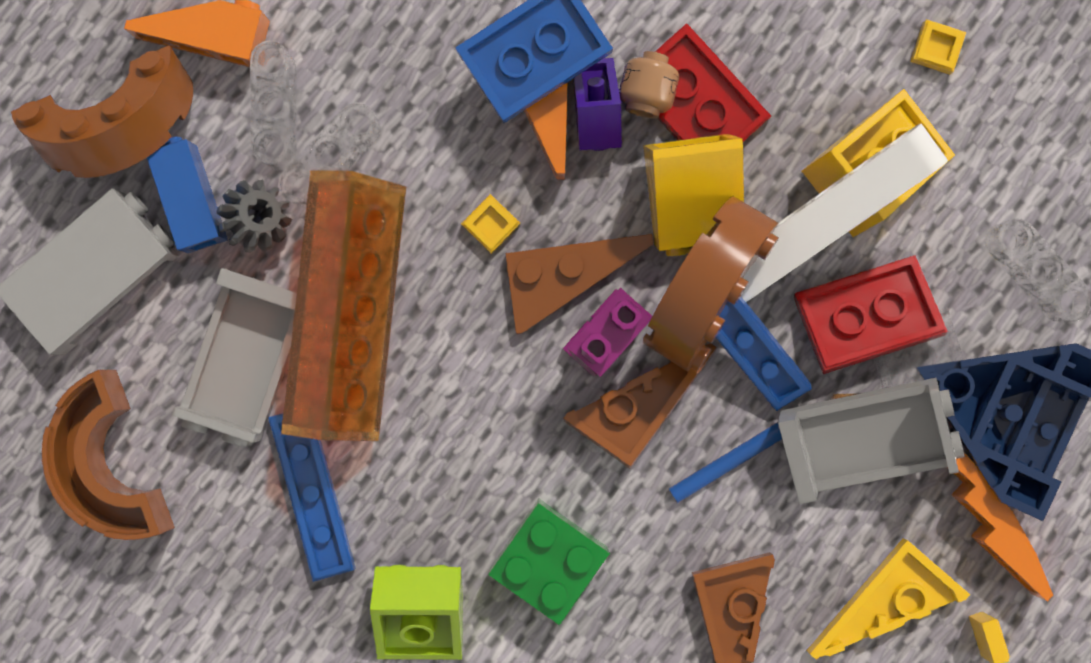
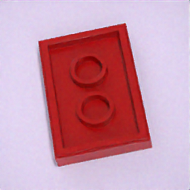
[655,23,771,142]
[794,255,948,374]

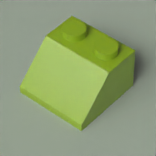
[370,565,463,660]

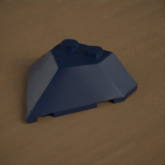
[915,343,1091,521]

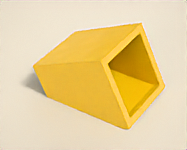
[643,134,744,256]

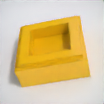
[910,19,966,75]
[461,194,521,254]
[969,612,1010,663]

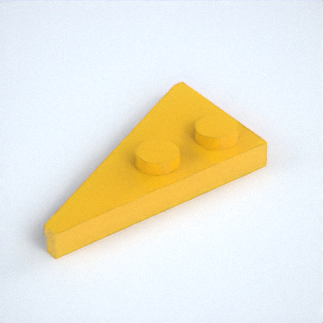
[806,538,970,660]

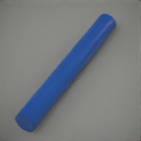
[669,423,782,503]

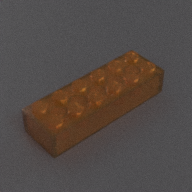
[281,170,407,441]

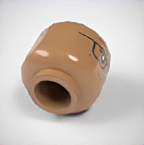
[619,51,679,119]

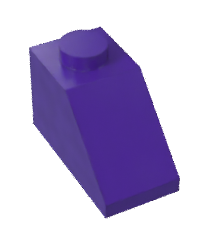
[573,58,622,151]

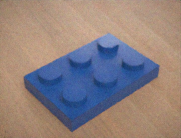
[455,0,613,123]

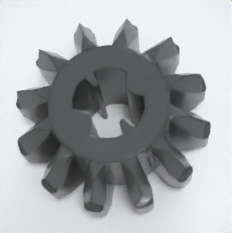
[216,179,292,253]

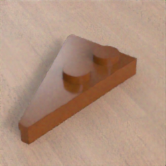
[505,234,654,334]
[563,343,717,469]
[691,552,775,663]

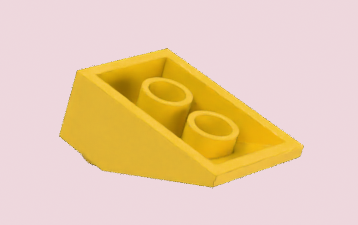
[801,89,955,237]

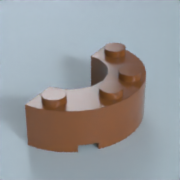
[11,45,194,178]
[643,196,779,372]
[42,369,175,540]

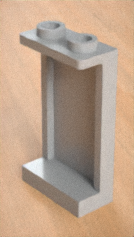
[0,188,179,355]
[172,268,310,447]
[778,378,965,504]

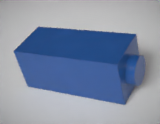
[147,137,228,254]

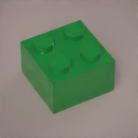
[488,498,610,626]

